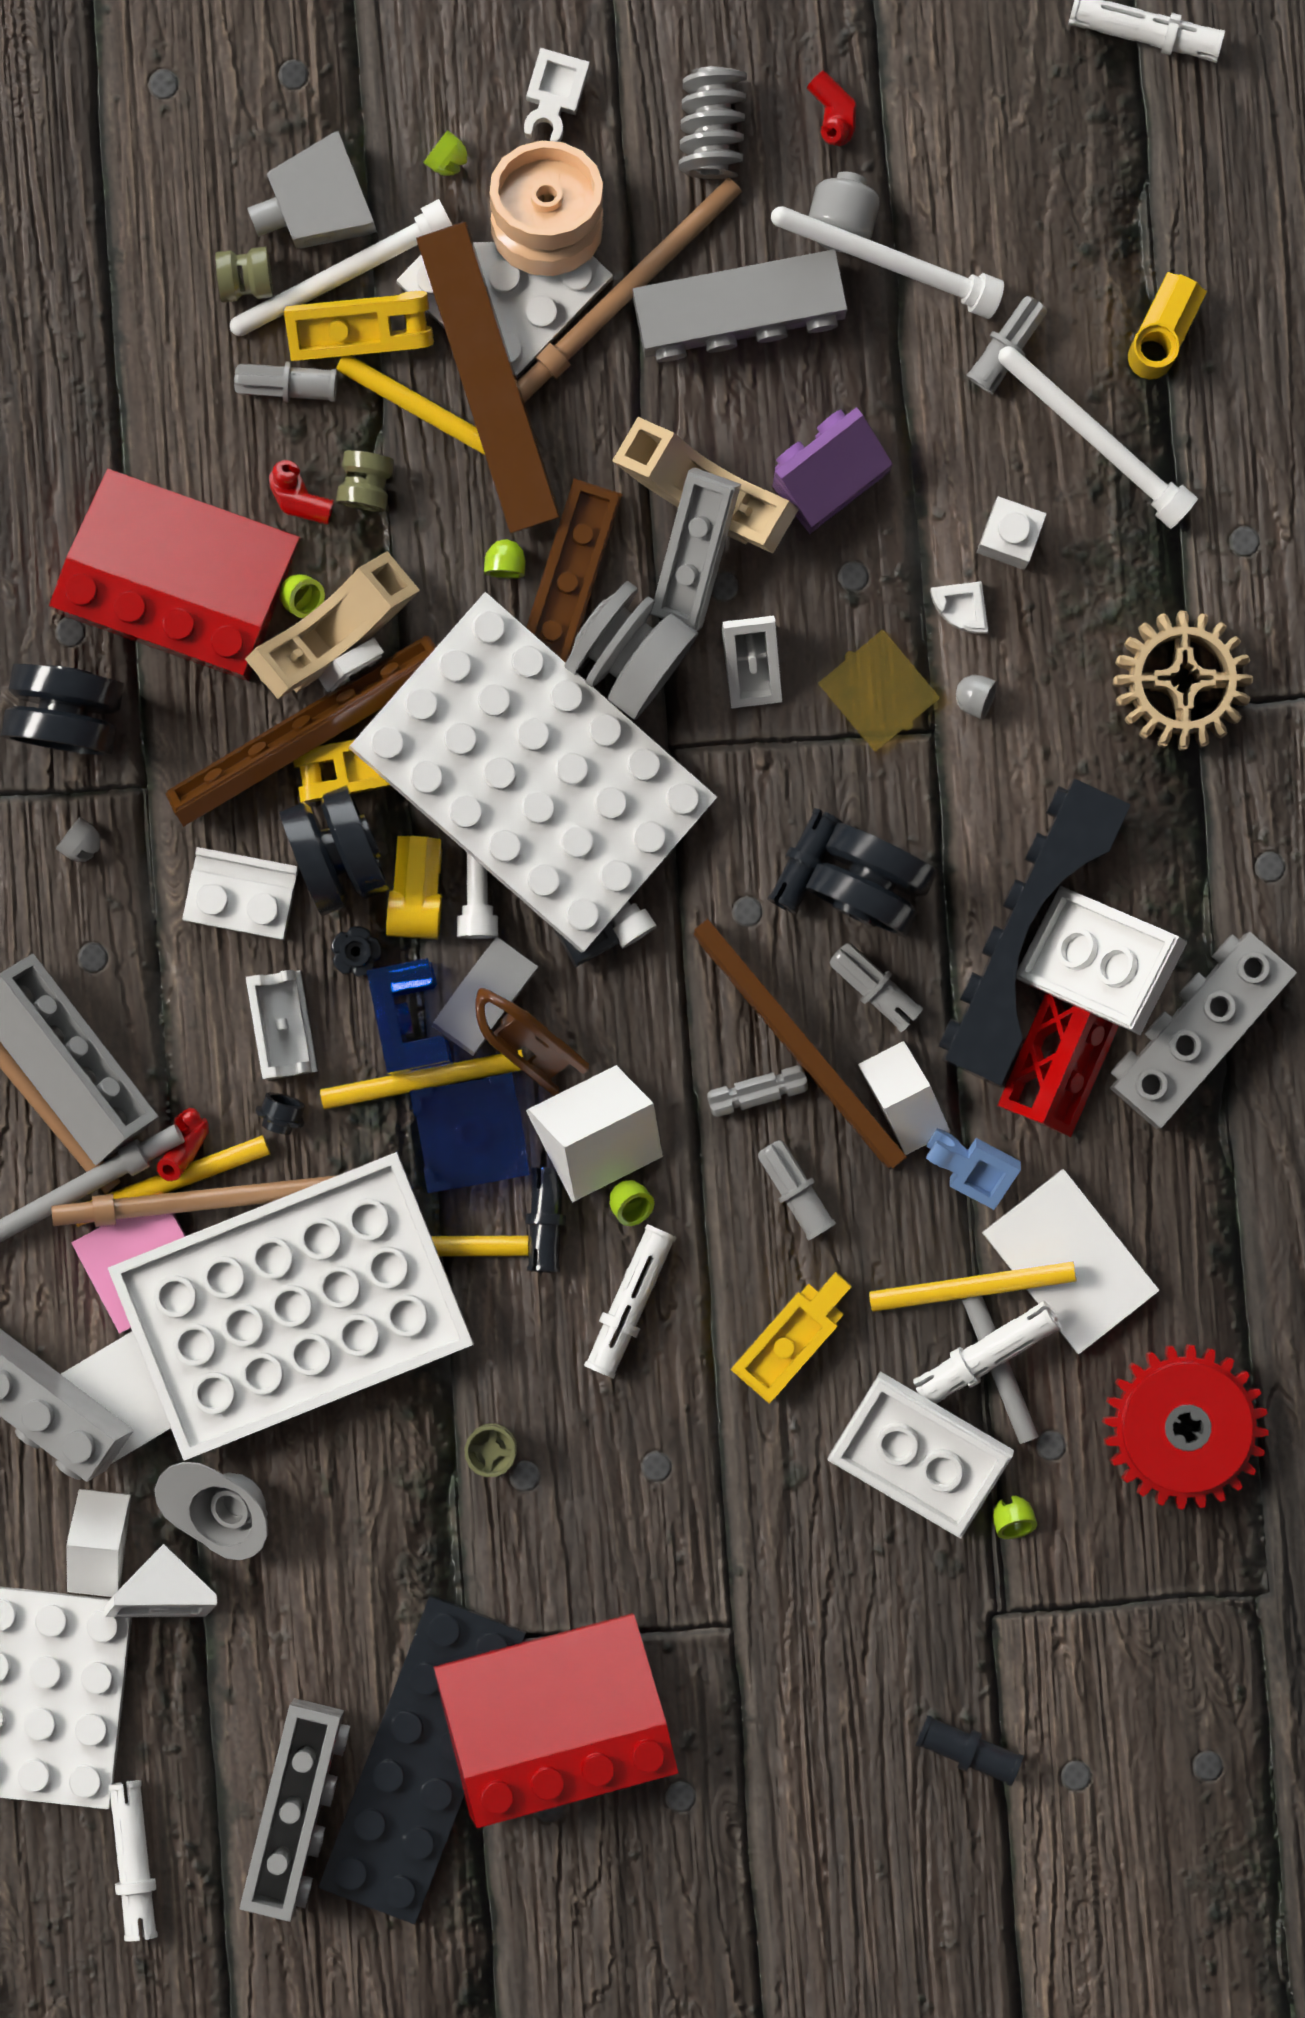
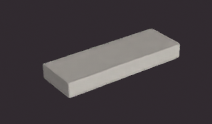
[650,467,741,631]

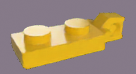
[731,1272,851,1404]

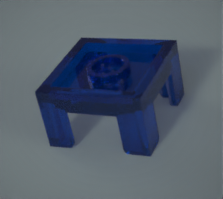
[367,958,453,1075]
[410,1073,532,1193]

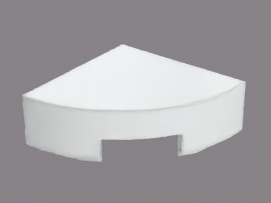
[930,581,988,634]
[319,638,384,692]

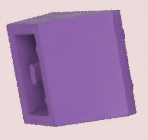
[772,407,893,534]

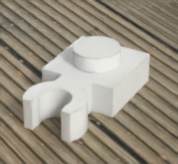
[524,48,590,142]

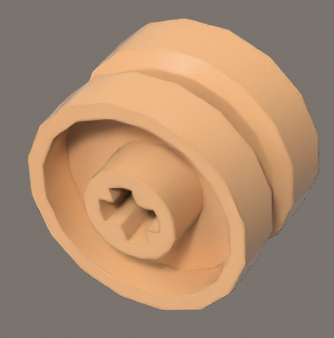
[490,141,603,276]

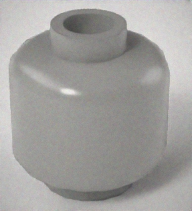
[809,172,880,252]

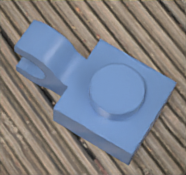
[926,1128,1021,1210]

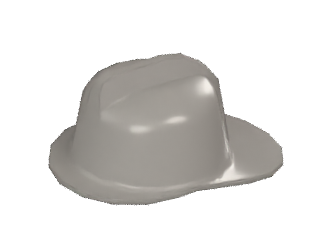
[155,1462,268,1560]

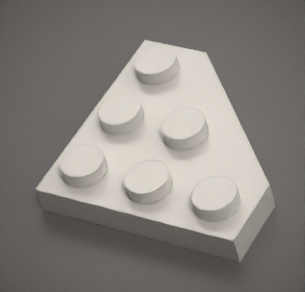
[396,242,613,379]

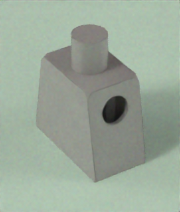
[247,131,377,249]

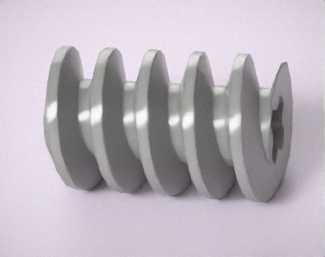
[679,66,747,179]

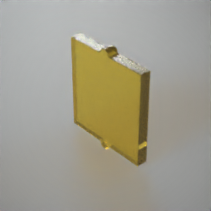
[818,629,940,752]

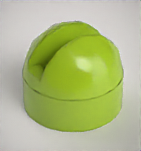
[423,130,467,176]
[484,539,526,579]
[279,574,325,618]
[609,1180,654,1226]
[993,1495,1037,1539]

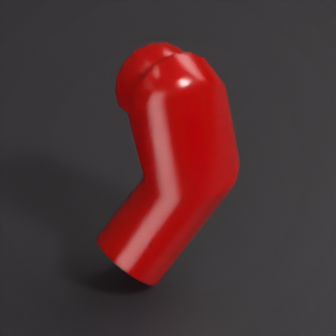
[806,70,857,146]
[269,460,334,525]
[157,1108,209,1181]

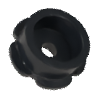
[331,926,382,977]
[255,1092,305,1135]

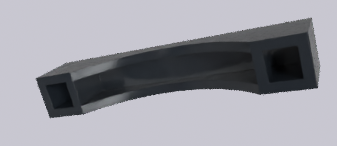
[938,778,1131,1087]

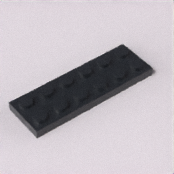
[318,1595,526,1925]

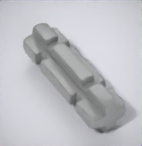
[707,1065,808,1117]

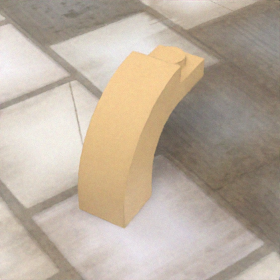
[612,417,799,553]
[245,551,420,699]

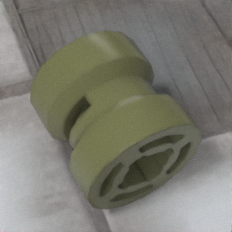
[215,246,273,303]
[336,450,395,512]
[464,1423,517,1477]

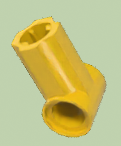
[1128,272,1207,380]
[386,836,442,940]

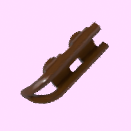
[475,988,589,1096]

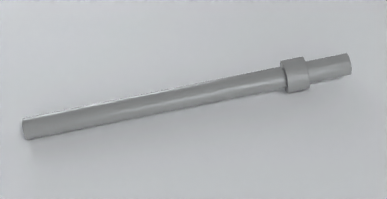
[0,1124,185,1243]

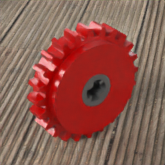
[1102,1344,1269,1509]

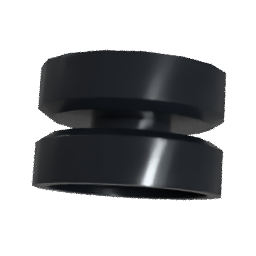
[1,664,124,756]
[279,785,389,917]
[805,822,938,938]

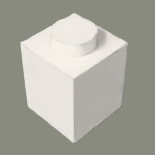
[976,496,1046,570]

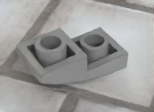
[432,937,538,1056]

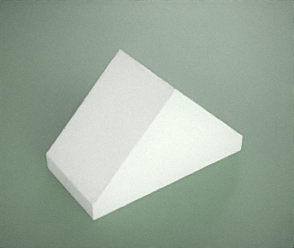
[722,616,782,708]
[858,1041,950,1155]
[66,1489,131,1597]
[104,1544,217,1617]

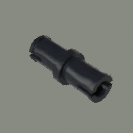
[767,808,843,914]
[525,1167,566,1273]
[915,1715,1024,1786]

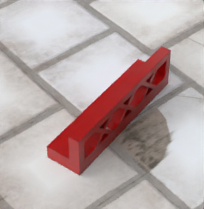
[997,993,1119,1137]

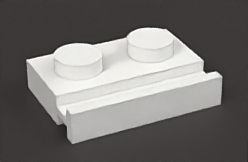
[182,847,299,940]

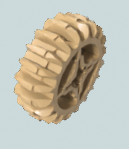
[1113,611,1253,750]

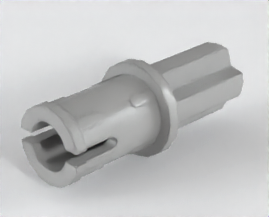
[966,296,1047,395]
[234,361,337,403]
[829,943,923,1032]
[758,1140,836,1241]

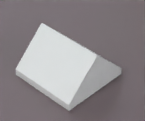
[526,1065,663,1202]

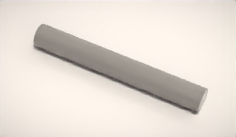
[962,1296,1039,1444]

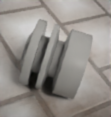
[564,581,698,720]

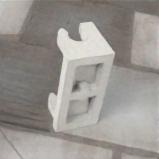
[246,970,318,1080]

